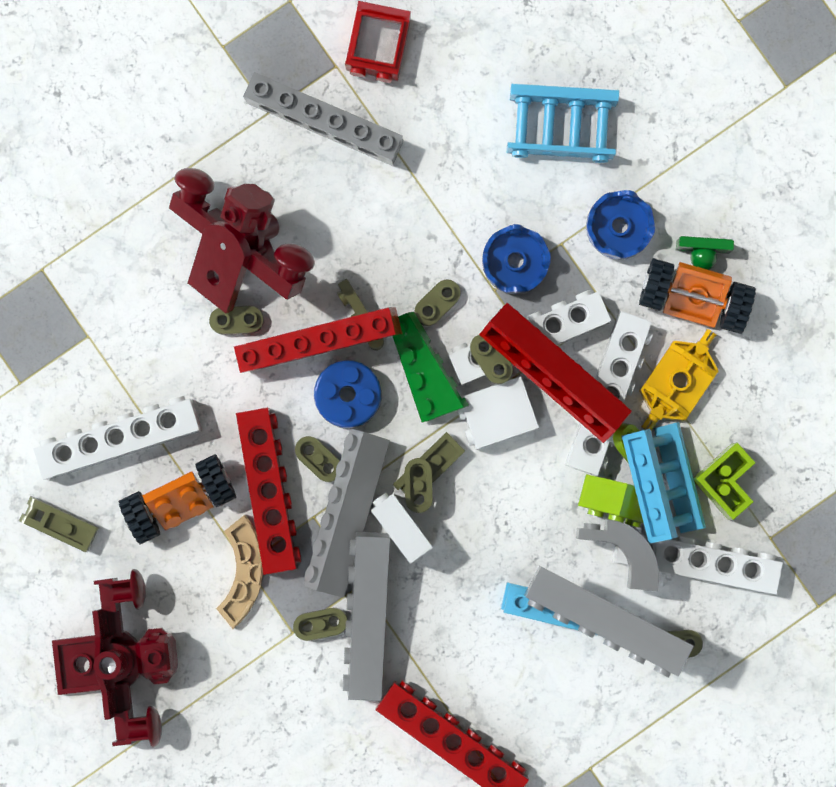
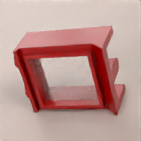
[345,1,411,83]

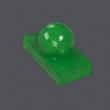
[676,236,734,270]

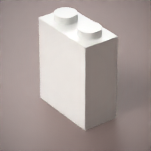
[457,376,539,450]
[371,493,433,564]

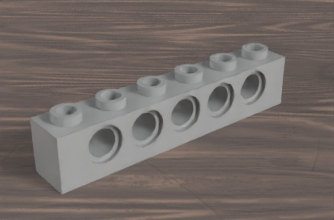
[243,72,403,166]

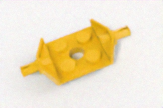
[639,329,719,431]

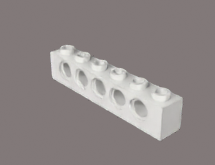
[448,290,611,386]
[565,311,654,476]
[33,396,202,480]
[612,526,783,595]

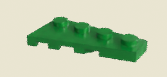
[392,311,469,423]

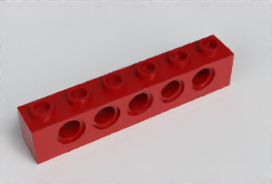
[234,307,402,373]
[236,407,302,575]
[375,680,529,787]

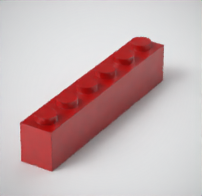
[479,303,632,443]

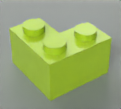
[693,442,755,520]
[578,474,644,528]

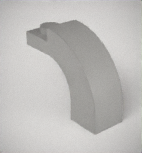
[576,519,659,591]

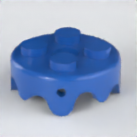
[586,190,655,259]
[482,224,551,294]
[314,360,382,429]

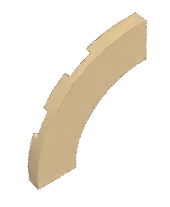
[216,514,263,629]

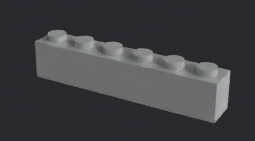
[304,429,390,598]
[342,532,390,701]
[524,565,694,678]

